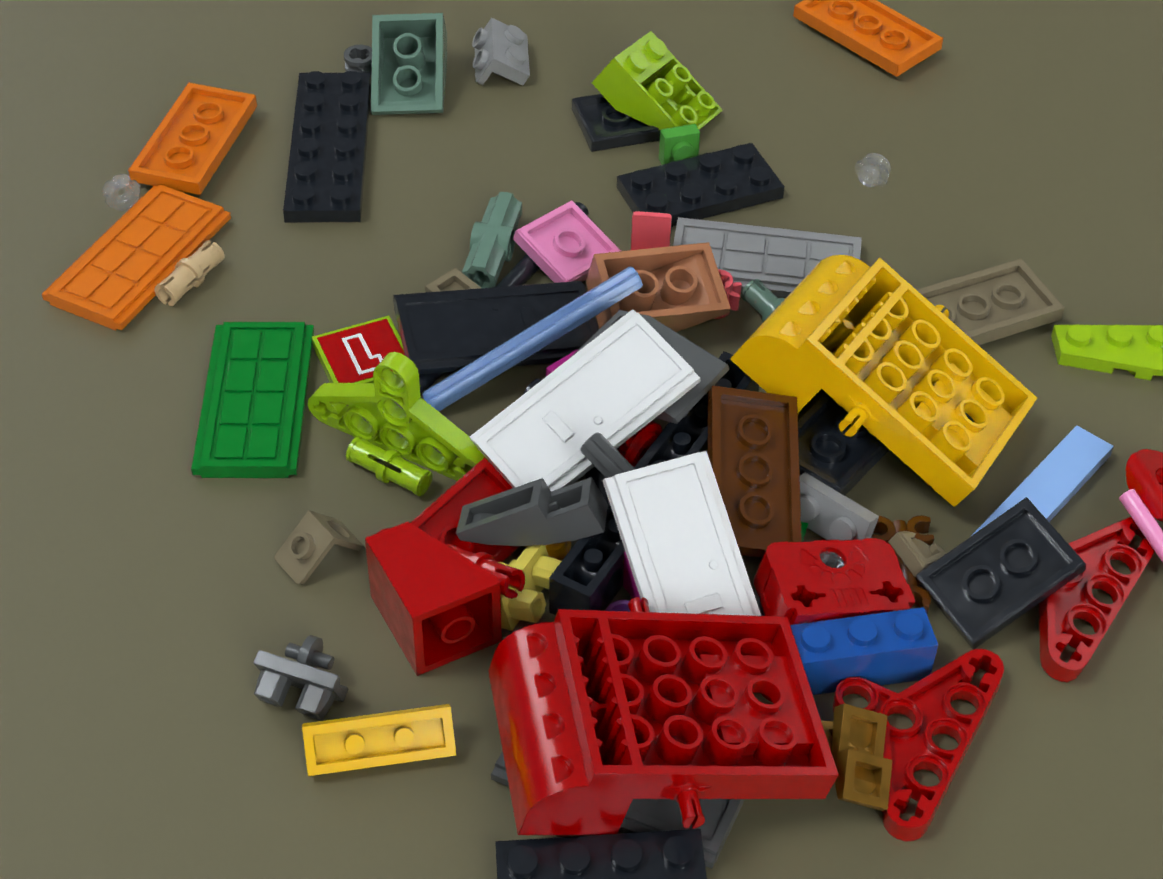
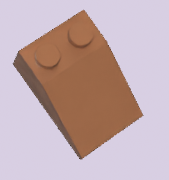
[586,242,731,332]

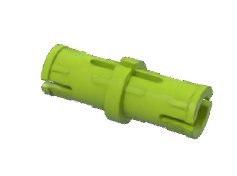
[346,436,433,497]

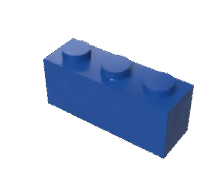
[790,607,938,695]

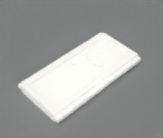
[470,309,701,491]
[602,451,761,616]

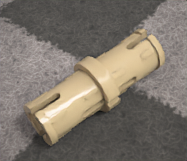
[154,240,225,306]

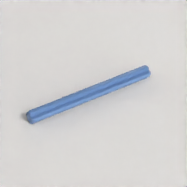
[422,267,643,411]

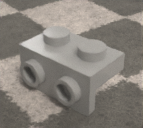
[472,17,530,86]

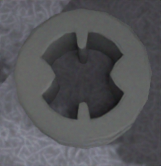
[344,45,372,75]

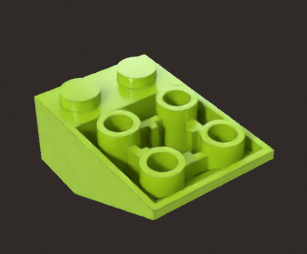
[592,31,723,130]

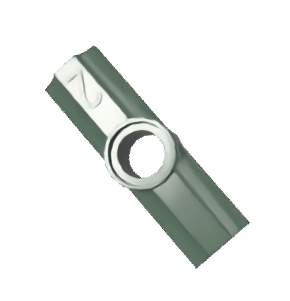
[462,192,522,288]

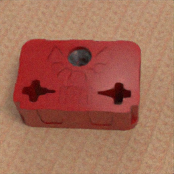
[753,538,915,625]

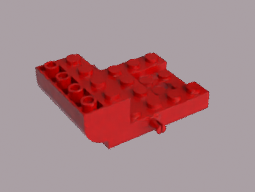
[488,597,839,835]

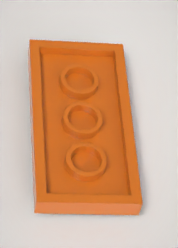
[793,0,943,77]
[128,82,257,195]

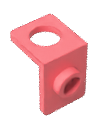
[631,211,672,250]

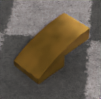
[832,703,892,811]

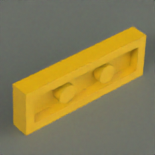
[302,704,457,776]

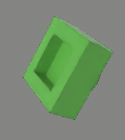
[659,124,700,165]

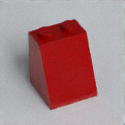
[365,521,502,676]

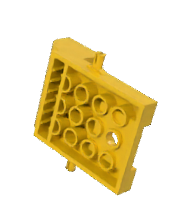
[730,255,1037,507]

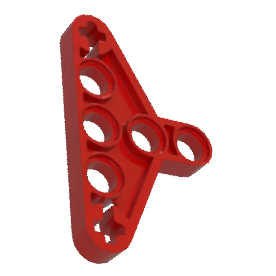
[1039,517,1155,682]
[833,649,1004,842]

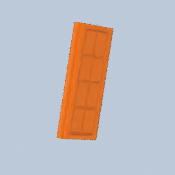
[42,184,231,331]

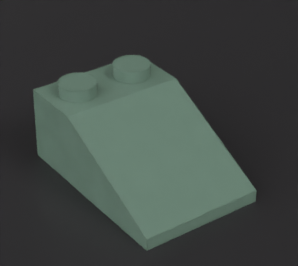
[371,13,447,115]

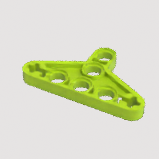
[308,352,486,481]

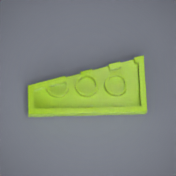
[1051,324,1163,381]

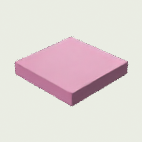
[513,200,621,283]

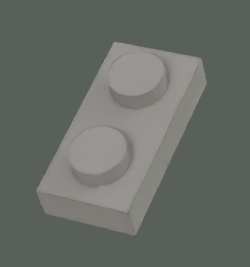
[800,472,879,540]

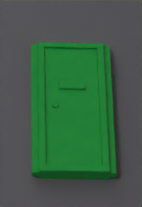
[191,322,314,478]

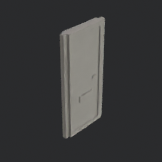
[673,217,862,297]

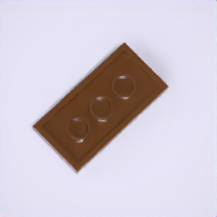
[708,386,802,558]

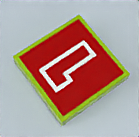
[312,315,405,383]

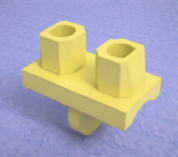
[498,545,562,631]

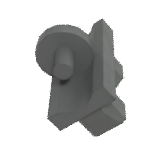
[254,635,349,721]

